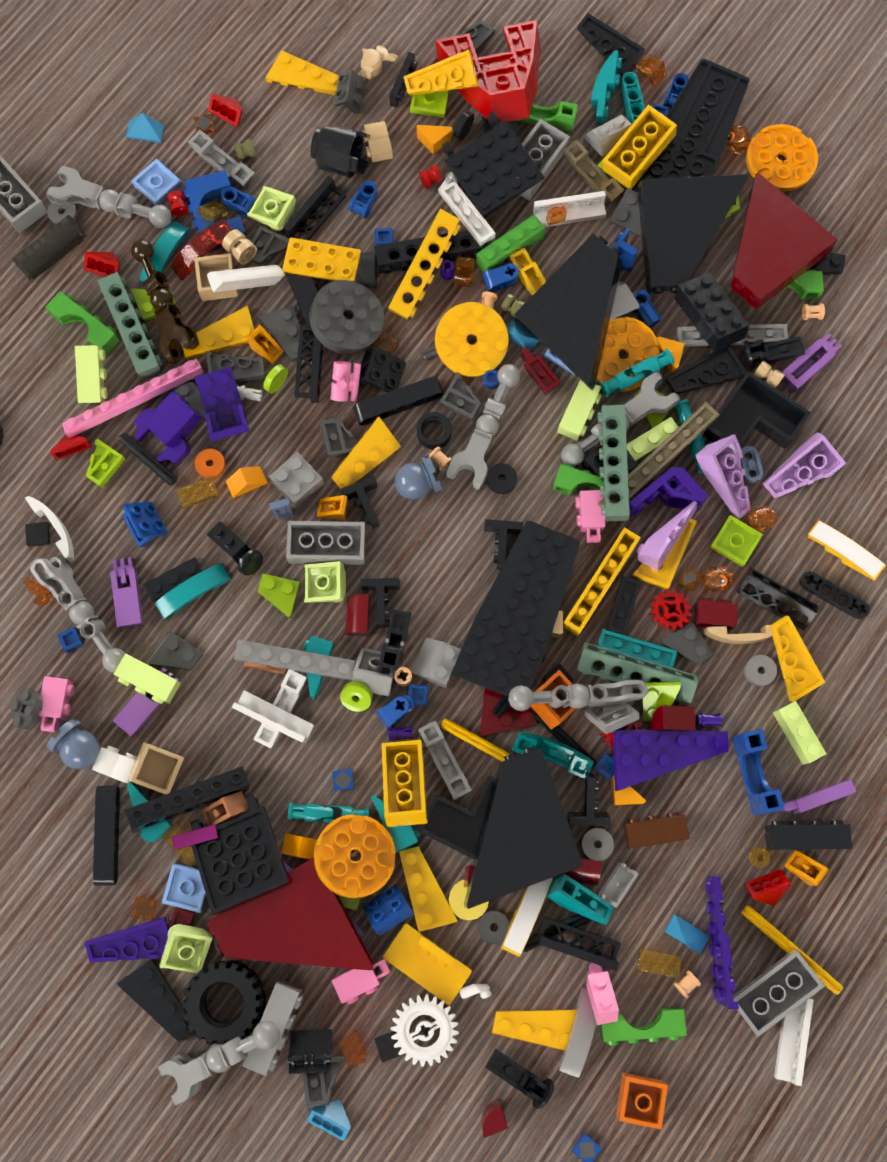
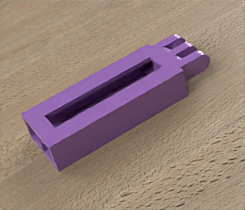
[781,333,843,393]
[110,557,144,629]
[113,667,180,737]
[780,780,856,813]

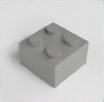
[269,452,325,509]

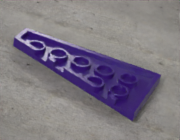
[613,730,729,791]
[705,876,739,1009]

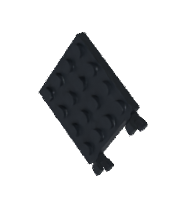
[442,111,544,218]
[190,795,290,915]

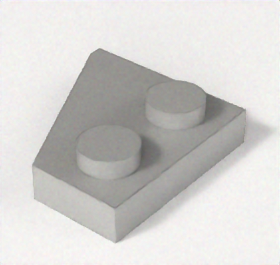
[585,704,640,734]

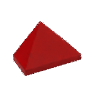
[207,94,243,127]
[83,252,120,277]
[50,435,92,460]
[744,869,791,906]

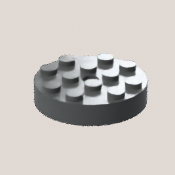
[309,280,384,355]

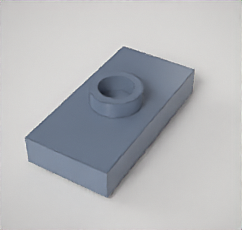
[269,498,294,520]

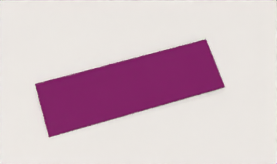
[171,824,218,850]

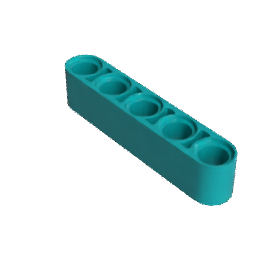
[620,72,645,124]

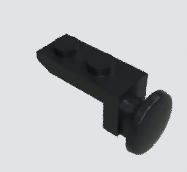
[744,337,805,367]
[207,521,263,576]
[485,1049,554,1109]

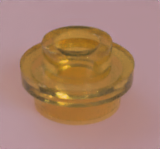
[749,847,770,868]

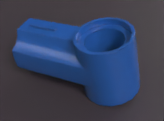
[633,290,661,328]

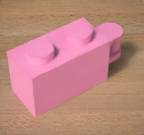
[575,490,605,543]
[37,676,74,733]
[331,959,390,1005]
[586,963,619,1025]

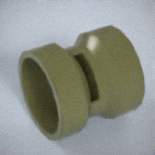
[234,138,256,161]
[501,293,525,318]

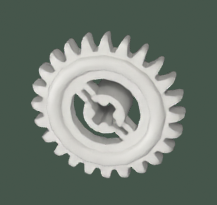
[391,994,459,1067]

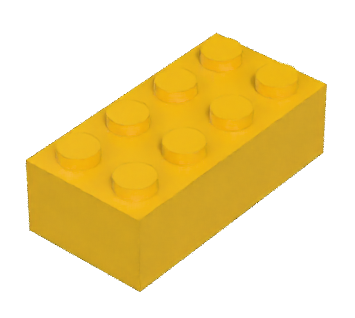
[602,104,677,189]
[382,740,428,827]

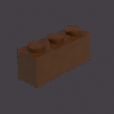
[623,812,690,849]

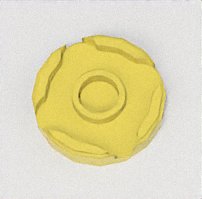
[449,880,489,920]

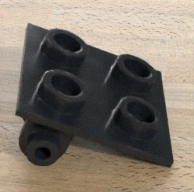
[288,1029,332,1074]

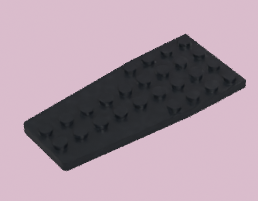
[631,58,750,193]
[451,521,580,698]

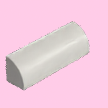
[207,265,285,292]

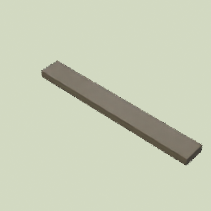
[597,402,720,508]

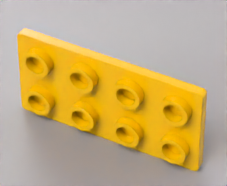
[283,237,361,282]
[383,923,472,1005]

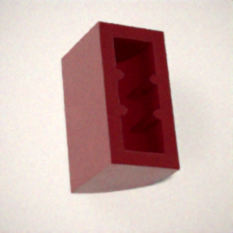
[345,594,370,636]
[651,705,695,731]
[557,859,602,886]
[481,1099,508,1138]

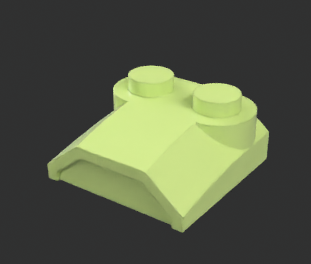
[247,186,296,231]
[304,561,346,603]
[160,924,213,973]

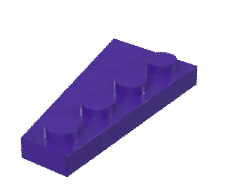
[84,916,169,962]

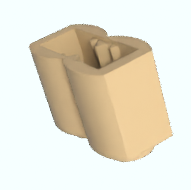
[364,121,393,163]

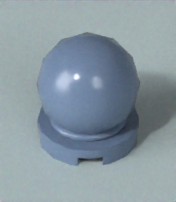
[394,455,442,500]
[47,719,100,770]

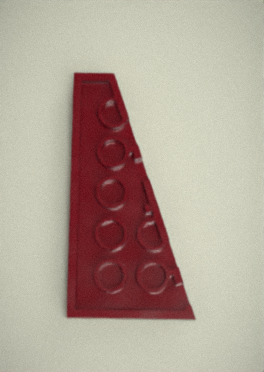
[479,688,537,737]

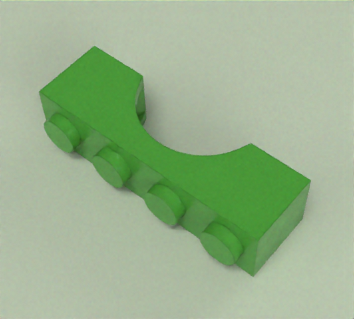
[516,101,578,133]
[476,214,545,273]
[787,270,824,299]
[45,291,119,356]
[552,464,619,498]
[600,1007,687,1045]

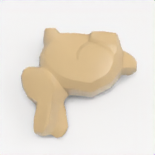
[361,45,398,80]

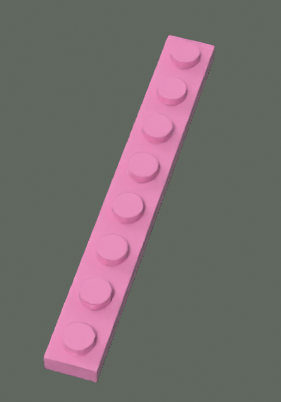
[62,358,204,438]

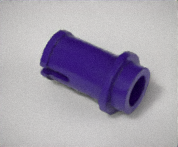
[440,260,455,280]
[696,712,722,728]
[388,726,413,742]

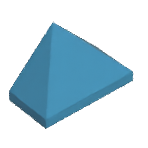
[126,113,165,143]
[506,318,541,352]
[664,914,710,954]
[307,1100,351,1141]

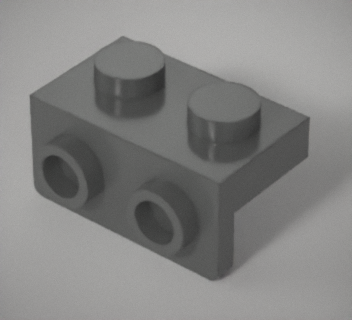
[334,70,366,114]

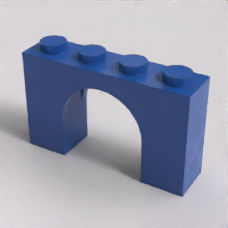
[183,170,247,252]
[732,729,785,816]

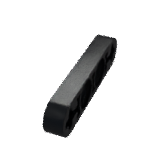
[799,571,870,619]

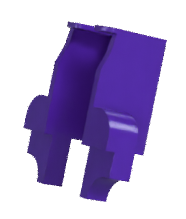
[133,391,203,465]

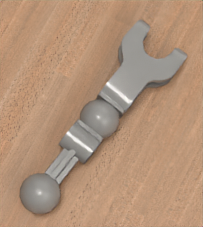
[46,166,172,228]
[447,364,521,490]
[561,372,680,467]
[30,556,125,673]
[508,680,647,711]
[158,1021,280,1105]

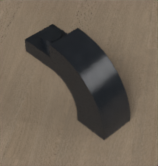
[378,609,412,670]

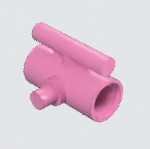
[330,361,361,402]

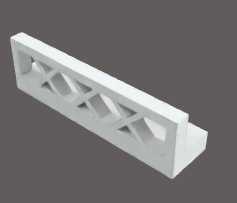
[440,181,496,246]
[532,191,606,227]
[232,690,315,743]
[774,998,813,1086]

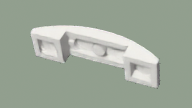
[25,496,74,563]
[253,670,307,748]

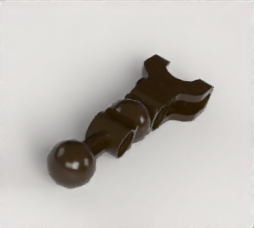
[131,239,199,364]

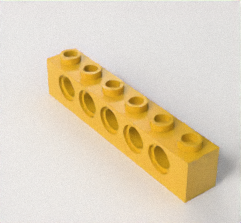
[388,208,461,320]
[563,527,641,637]

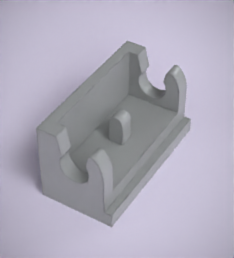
[597,862,639,908]

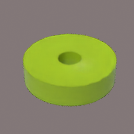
[263,364,288,394]
[340,681,373,712]

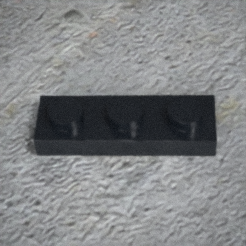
[389,52,417,108]
[144,557,203,602]
[606,576,641,635]

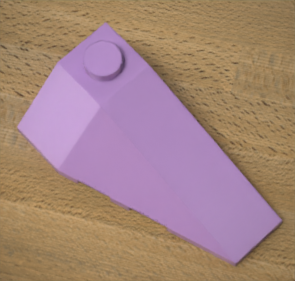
[763,433,846,498]
[695,435,751,520]
[637,501,698,571]

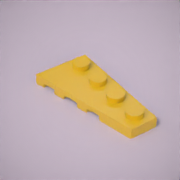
[266,50,339,95]
[404,50,479,96]
[183,306,254,360]
[331,417,401,489]
[632,519,697,590]
[770,616,825,702]
[399,846,458,932]
[492,1009,577,1050]

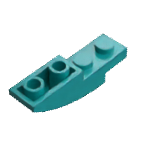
[591,50,622,125]

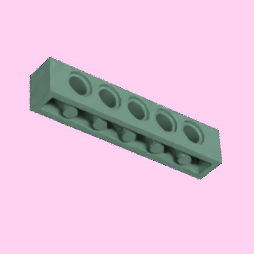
[97,272,163,381]
[598,405,630,521]
[577,642,698,704]

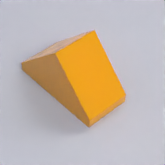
[417,125,452,155]
[247,325,284,364]
[657,337,685,375]
[226,466,268,498]
[317,495,349,522]
[611,774,646,806]
[281,833,317,859]
[784,850,829,886]

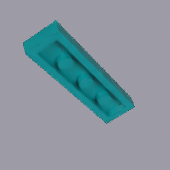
[597,629,677,668]

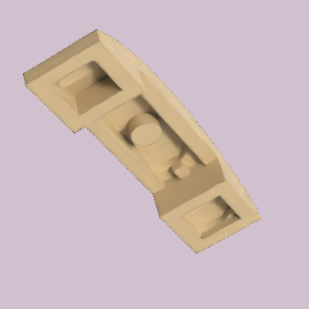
[703,625,773,644]

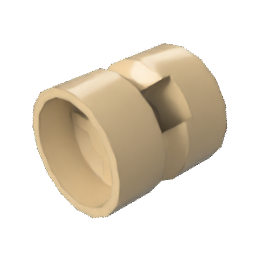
[222,229,257,265]
[754,361,785,388]

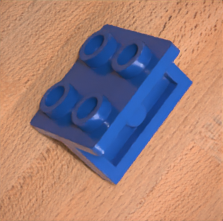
[610,228,638,272]
[122,502,168,547]
[363,885,414,936]

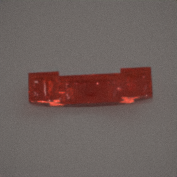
[171,219,232,280]

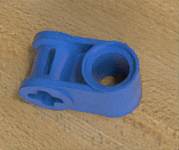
[663,73,689,106]
[349,181,378,219]
[221,187,256,219]
[482,264,519,293]
[376,695,415,729]

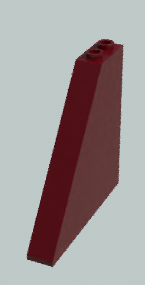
[730,173,838,310]
[207,858,376,971]

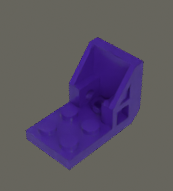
[195,367,250,442]
[629,467,709,517]

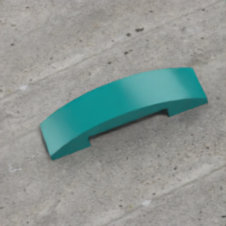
[139,221,191,283]
[155,563,231,620]
[512,732,594,779]

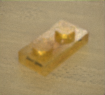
[197,201,229,221]
[176,476,219,509]
[162,823,196,867]
[637,948,681,978]

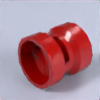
[419,165,443,189]
[167,190,189,216]

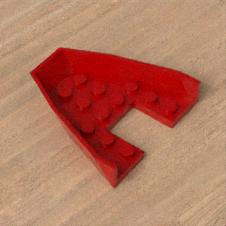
[435,20,541,123]

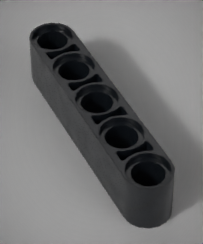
[353,376,444,426]
[93,785,120,886]

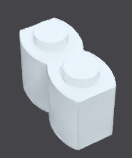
[92,745,137,784]

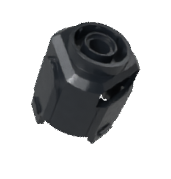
[310,125,371,178]

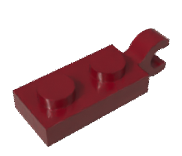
[520,347,561,395]

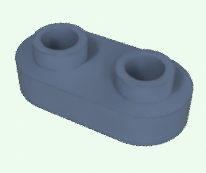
[740,446,763,483]

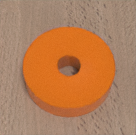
[195,449,226,479]

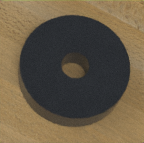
[453,110,474,140]
[487,463,517,494]

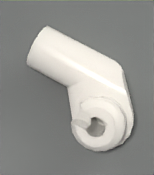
[460,984,491,999]

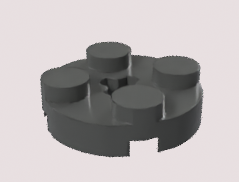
[10,689,43,729]

